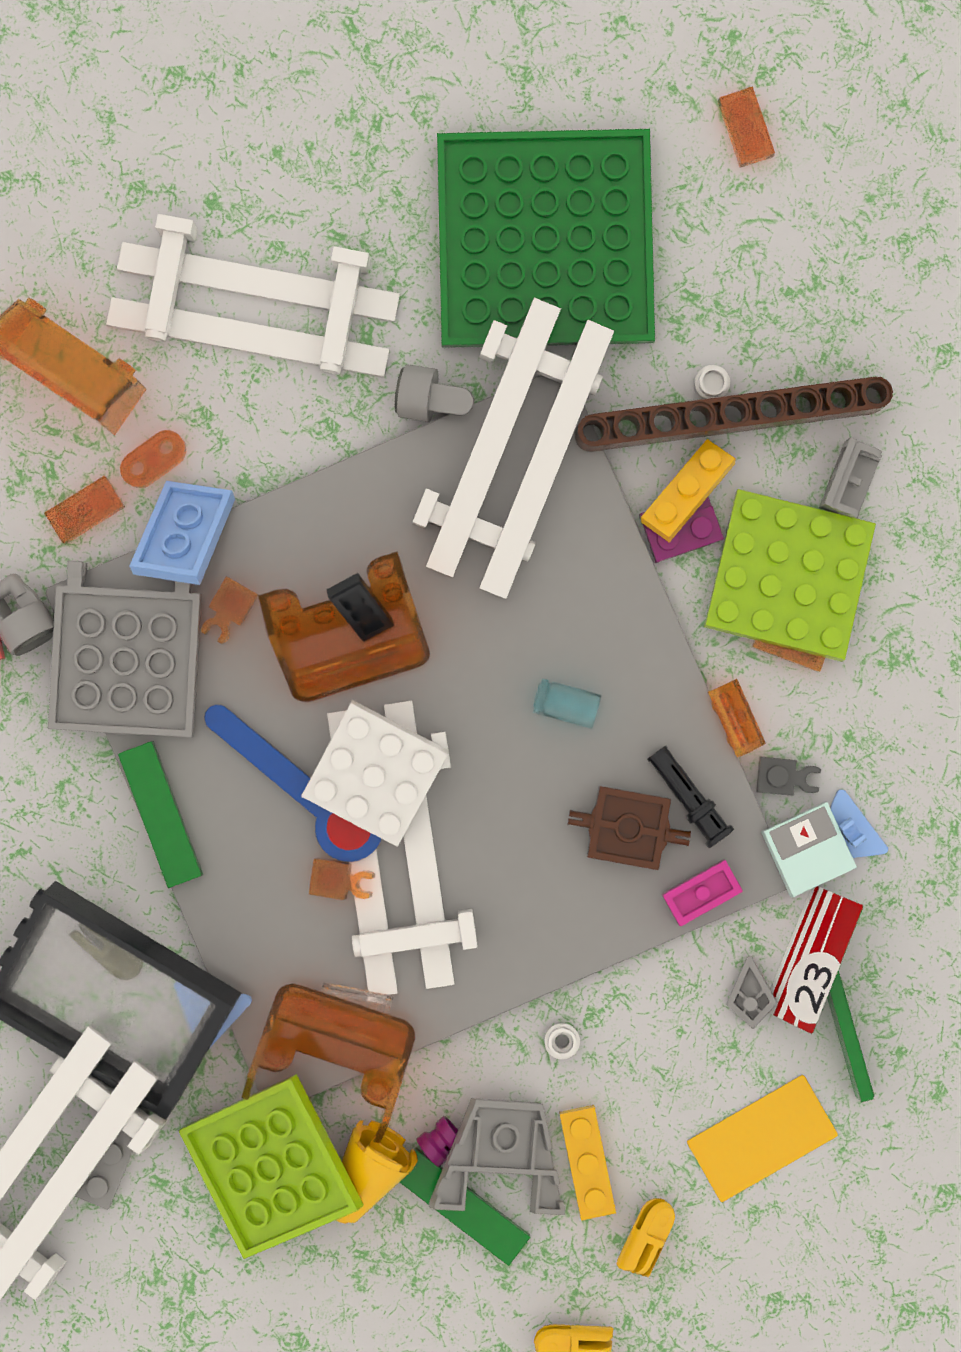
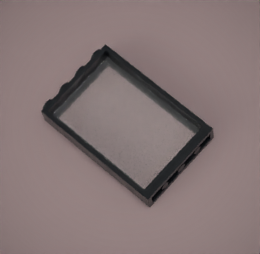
[0,881,242,1120]

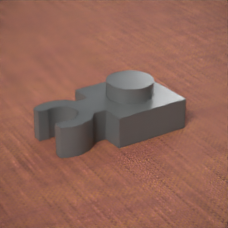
[756,757,821,796]

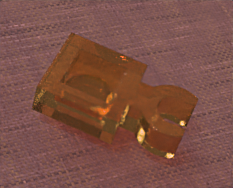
[201,576,259,644]
[309,858,375,900]

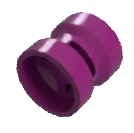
[416,1116,458,1167]

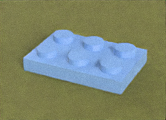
[129,481,235,585]

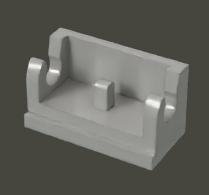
[819,437,882,519]

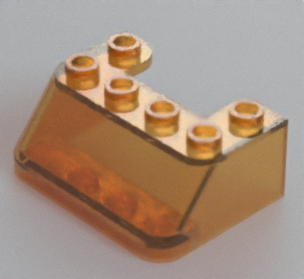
[258,551,430,702]

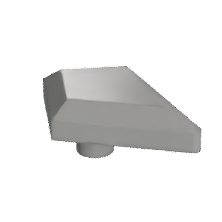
[726,956,778,1029]

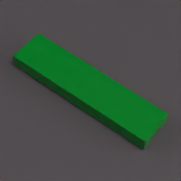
[118,741,203,888]
[827,970,875,1102]
[399,1148,530,1266]

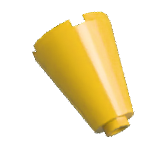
[336,1120,418,1224]

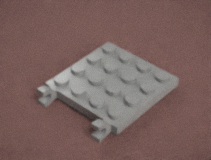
[48,561,202,737]

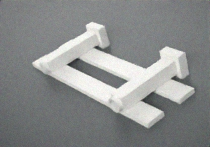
[106,214,400,378]
[412,298,614,599]
[327,701,478,998]
[0,1026,169,1301]

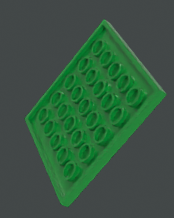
[437,129,655,348]

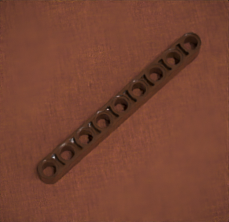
[575,377,893,452]

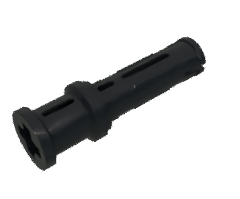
[648,745,734,848]

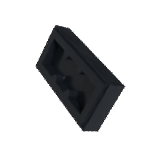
[326,573,394,642]

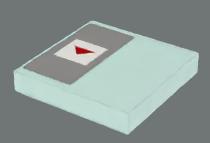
[761,802,857,897]

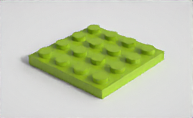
[704,489,876,662]
[178,1074,364,1259]

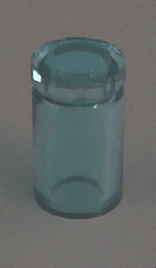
[533,678,601,729]

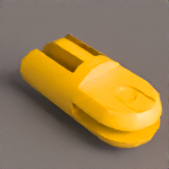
[616,1198,675,1277]
[534,1324,614,1352]

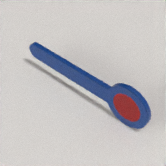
[204,705,382,862]

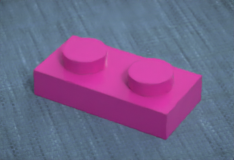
[662,859,743,927]

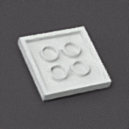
[301,700,449,847]

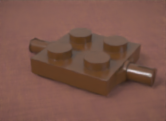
[567,786,691,870]

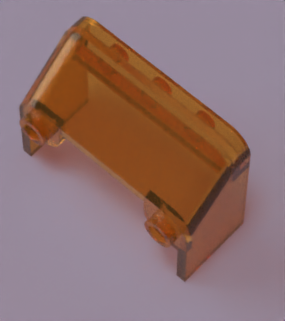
[0,297,146,435]
[241,984,415,1144]

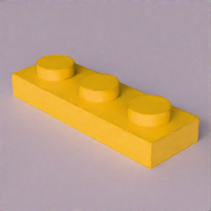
[641,439,736,542]
[559,1105,616,1221]

